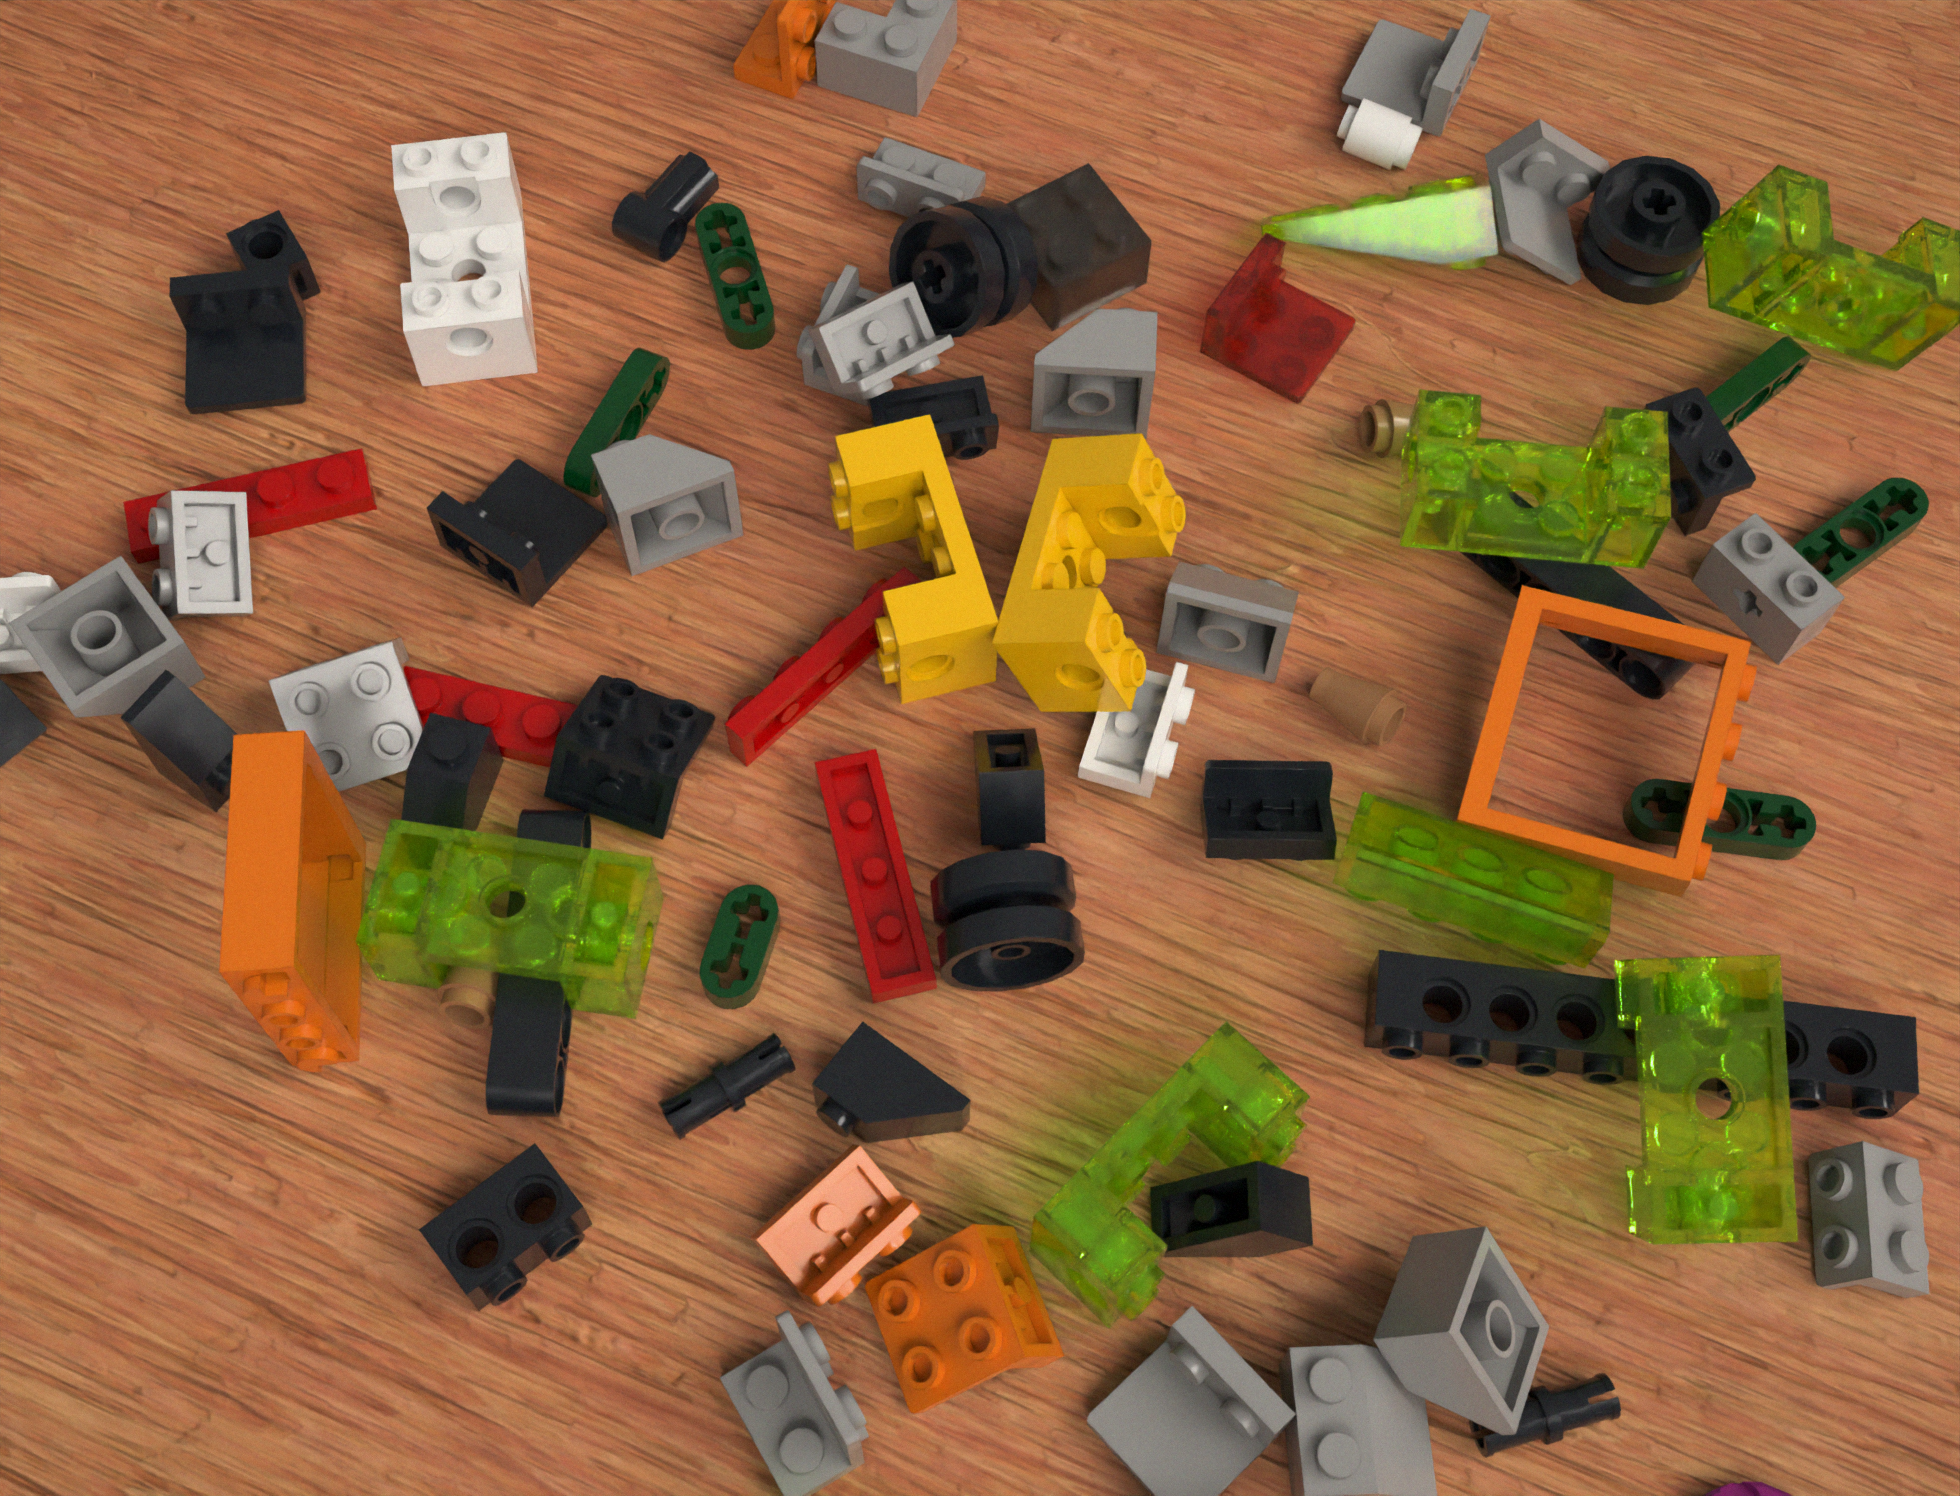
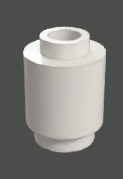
[1336,98,1423,170]

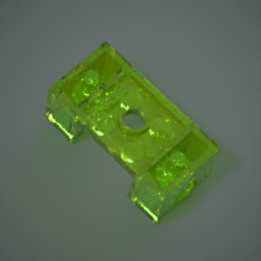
[1702,165,1960,371]
[1399,389,1671,569]
[355,819,664,1019]
[1614,955,1798,1245]
[1029,1021,1310,1329]

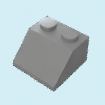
[1030,308,1158,439]
[591,434,744,576]
[9,556,206,718]
[1156,561,1299,683]
[1373,1226,1549,1435]
[1279,1344,1437,1496]

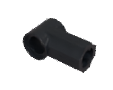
[612,151,719,262]

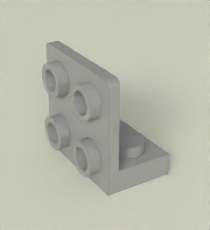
[1341,9,1491,137]
[1485,119,1610,285]
[269,637,424,792]
[1087,1306,1296,1496]
[720,1310,869,1496]

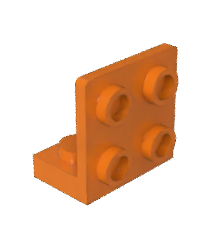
[733,0,837,99]
[865,1224,1064,1414]

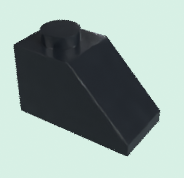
[120,670,238,812]
[397,713,504,872]
[973,728,1046,851]
[812,1022,971,1143]
[1150,1161,1313,1257]

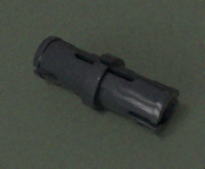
[658,1033,796,1140]
[1469,1373,1621,1458]

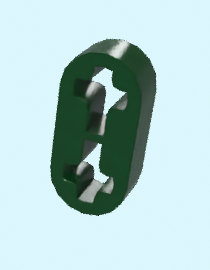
[699,884,781,1009]

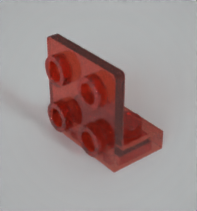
[1200,233,1356,404]

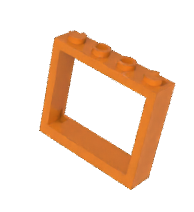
[1453,585,1757,897]
[219,730,366,1072]

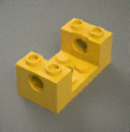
[827,414,998,704]
[992,433,1186,712]

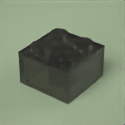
[1006,163,1152,331]

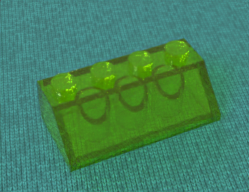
[1332,791,1614,969]

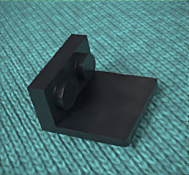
[169,266,307,414]
[427,459,608,608]
[544,675,716,840]

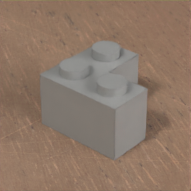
[815,0,957,117]

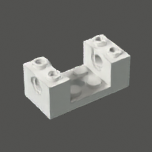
[391,132,538,387]

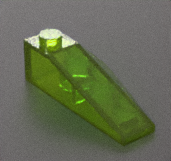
[1261,172,1498,270]

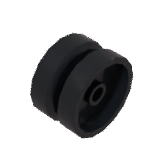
[1577,156,1720,305]
[889,196,1038,338]
[930,849,1085,992]

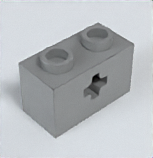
[1692,513,1845,665]

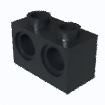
[419,1143,592,1311]

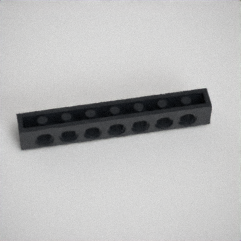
[1364,950,1919,1119]

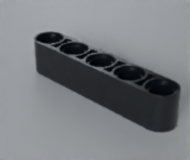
[1431,470,1696,700]
[486,809,592,1117]

